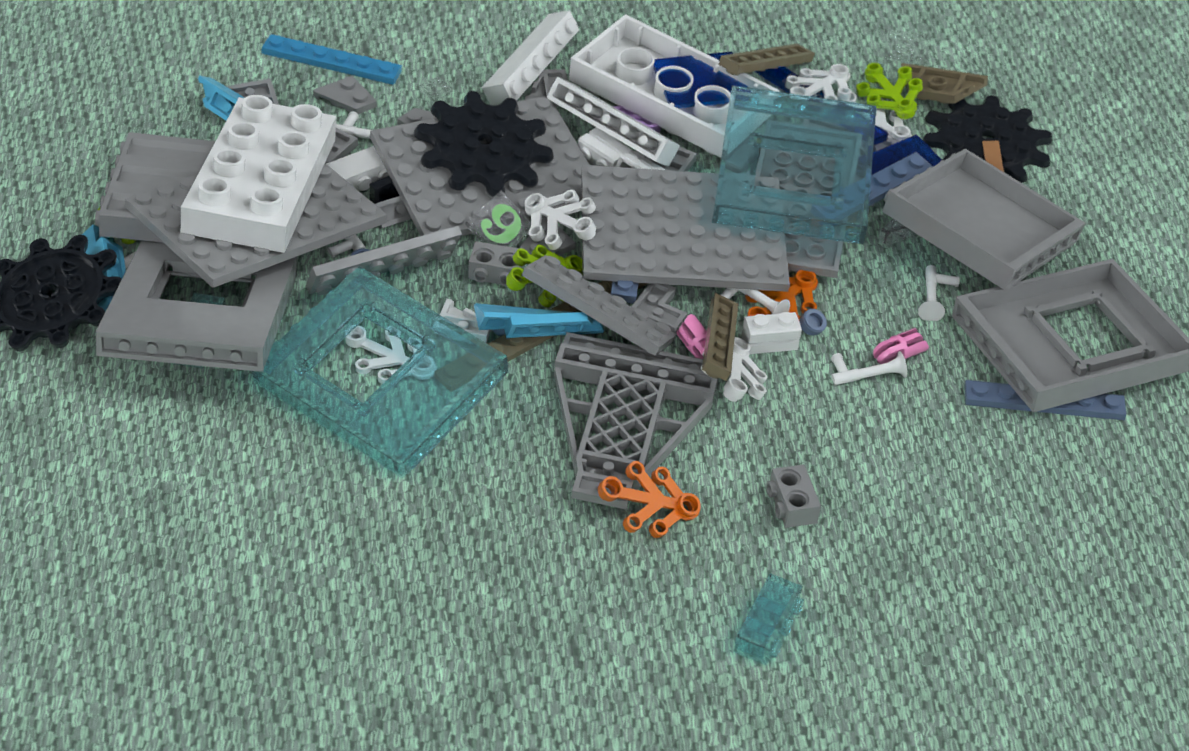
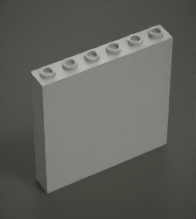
[882,149,1086,291]

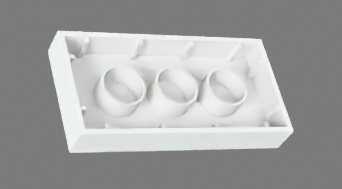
[569,14,780,160]
[180,95,337,253]

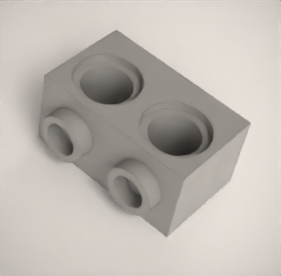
[468,241,524,287]
[767,464,821,528]

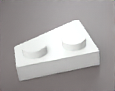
[434,299,491,344]

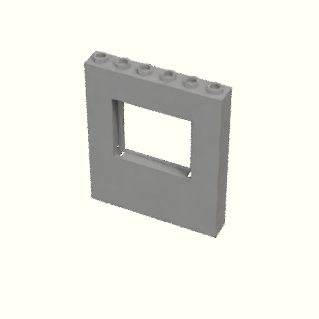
[96,241,297,372]
[952,259,1189,412]

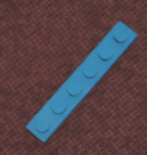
[262,34,402,85]

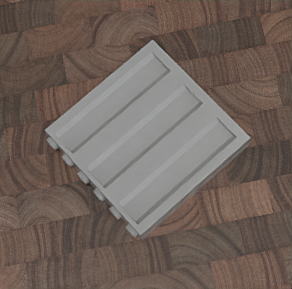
[95,132,215,243]

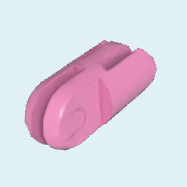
[676,314,707,359]
[873,328,929,364]

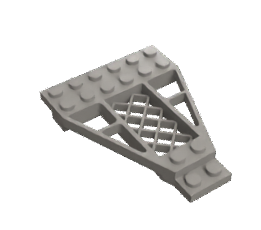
[554,332,719,510]

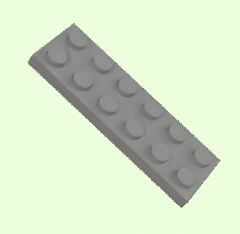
[306,225,462,295]
[522,255,677,356]

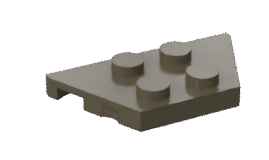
[901,63,988,104]

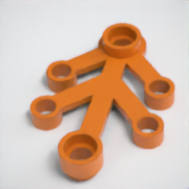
[745,270,818,320]
[598,461,701,538]

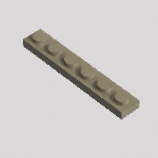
[718,44,815,76]
[702,293,738,381]

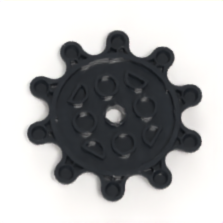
[414,91,554,198]
[921,95,1053,183]
[0,235,122,352]

